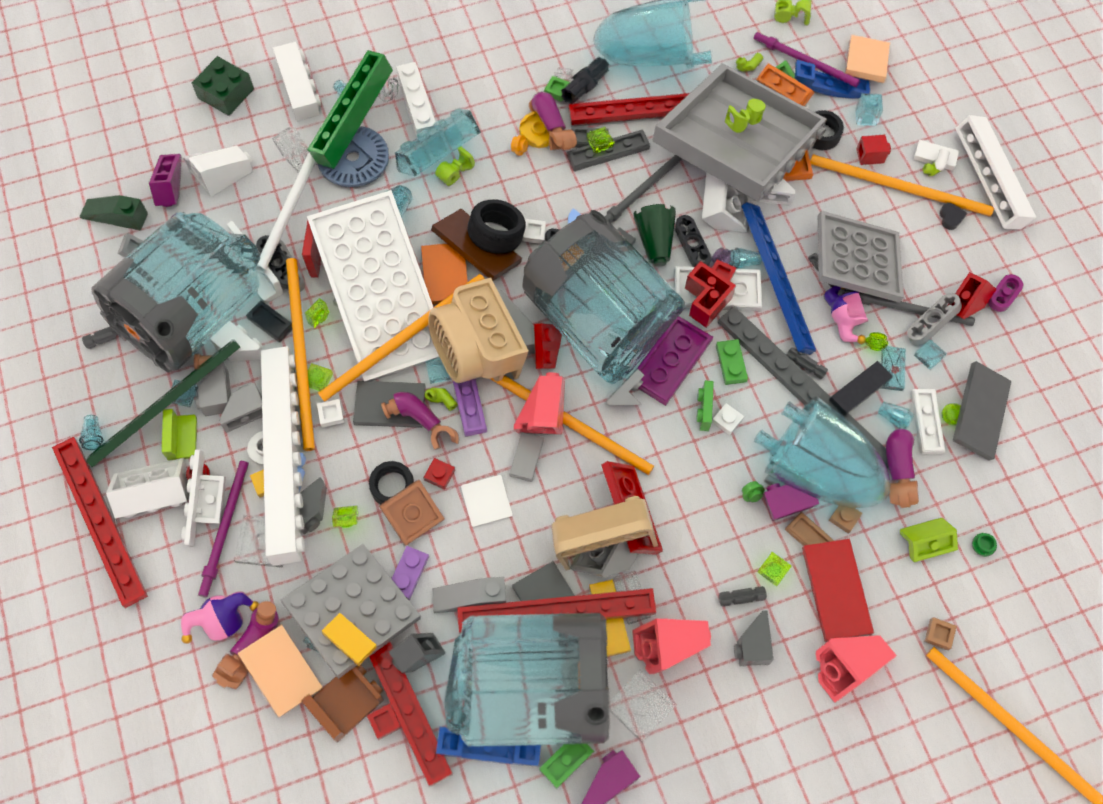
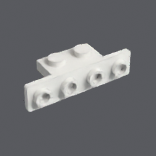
[181,449,226,547]

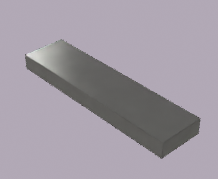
[567,129,650,171]

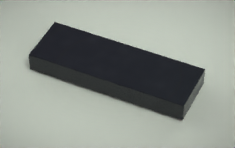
[829,361,894,416]

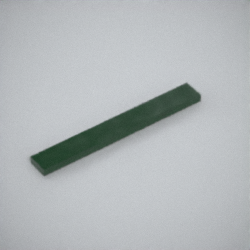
[86,339,240,467]

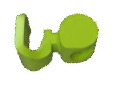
[774,0,811,25]
[725,99,766,133]
[435,145,475,186]

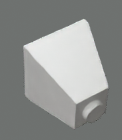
[183,146,253,197]

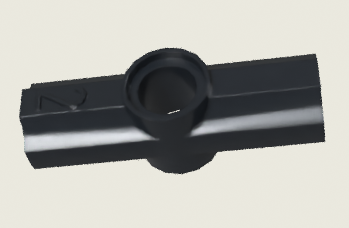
[561,57,609,104]

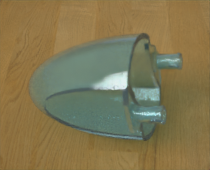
[594,0,712,69]
[754,396,891,508]

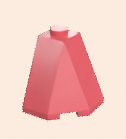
[514,372,565,435]
[632,618,711,674]
[816,635,897,703]

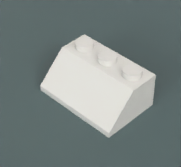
[702,173,750,233]
[106,458,189,518]

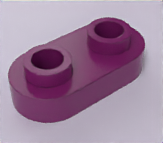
[988,274,1023,312]

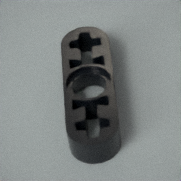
[675,215,711,267]
[256,235,289,290]

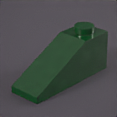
[79,195,148,231]

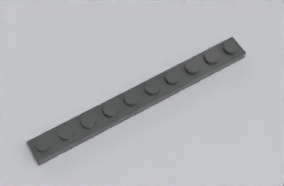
[718,306,889,476]

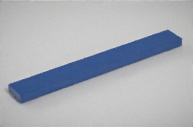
[742,202,816,355]

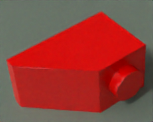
[947,272,997,319]

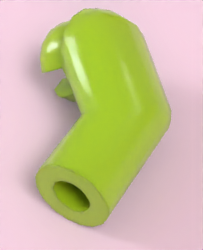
[736,53,763,71]

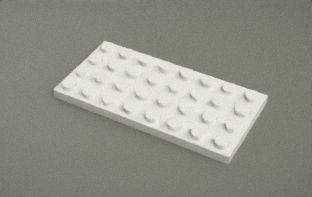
[307,190,440,382]

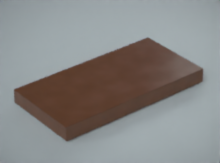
[431,208,522,281]

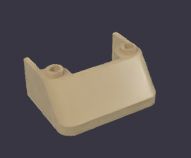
[551,496,658,570]

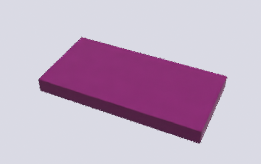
[637,315,713,406]

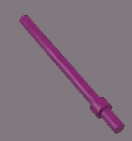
[754,32,860,87]
[198,461,249,598]

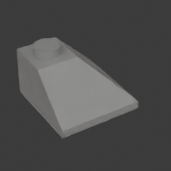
[570,541,638,577]

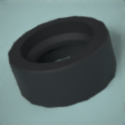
[812,110,844,150]
[369,461,414,505]

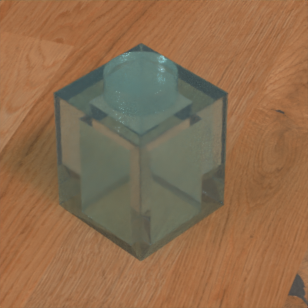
[855,93,883,126]

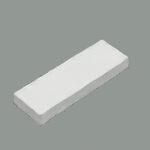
[911,389,946,455]

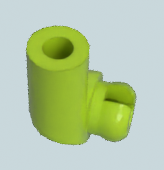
[424,388,458,411]

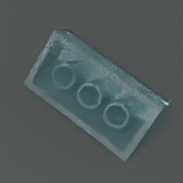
[395,108,481,176]

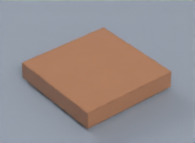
[379,479,445,546]

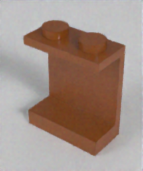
[301,665,384,743]

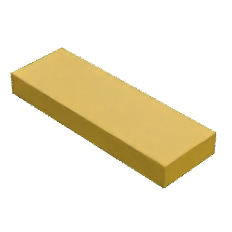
[589,579,631,657]

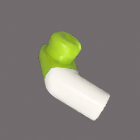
[922,149,950,176]

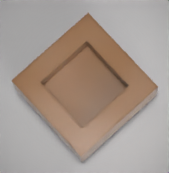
[828,500,863,534]
[924,617,957,650]

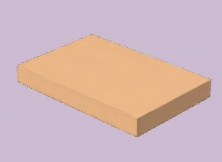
[845,35,890,83]
[237,625,323,718]

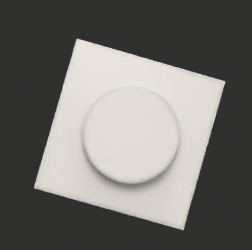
[522,219,546,244]
[317,399,345,428]
[712,403,744,436]

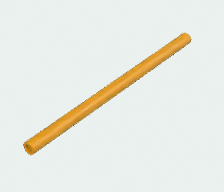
[810,154,994,217]
[286,258,315,451]
[318,274,485,402]
[489,375,654,476]
[926,647,1103,804]

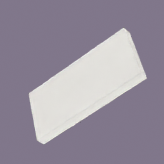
[675,266,762,311]

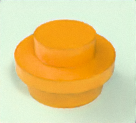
[511,135,528,156]

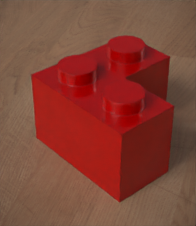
[684,261,736,328]

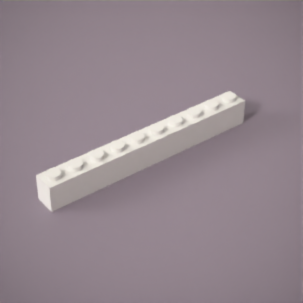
[261,346,305,566]

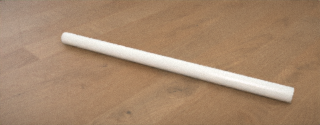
[255,123,323,272]

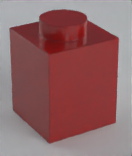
[856,134,891,165]

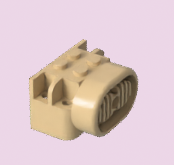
[428,278,529,383]

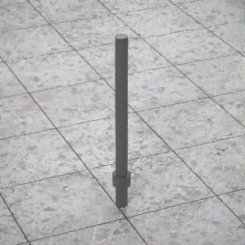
[605,155,682,222]
[844,289,975,326]

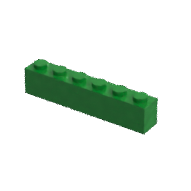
[307,50,393,169]

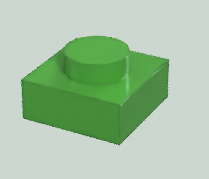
[544,76,570,102]

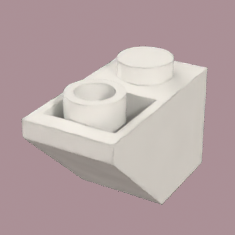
[210,320,263,361]

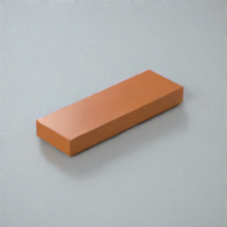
[756,63,814,106]

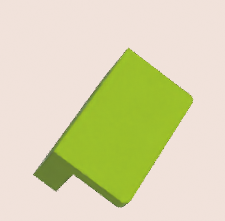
[162,409,197,461]
[900,518,958,562]

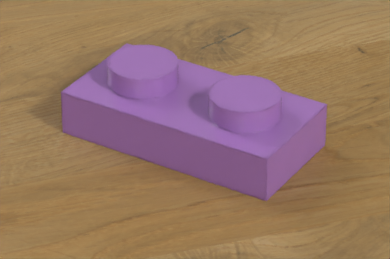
[391,546,429,600]

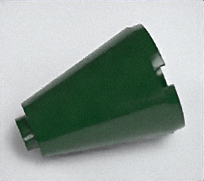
[633,204,676,267]

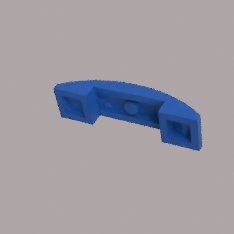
[795,60,870,98]
[436,727,542,766]

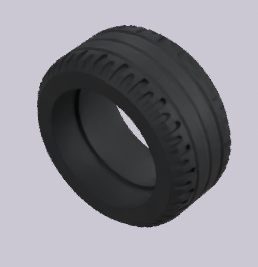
[467,199,526,254]

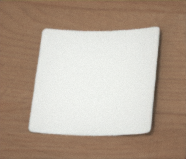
[461,475,513,527]

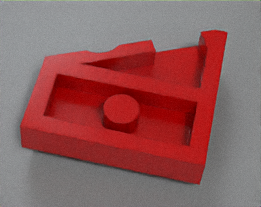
[534,323,564,369]

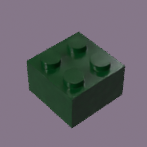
[192,56,254,116]

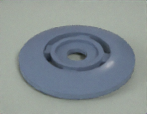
[318,126,389,187]

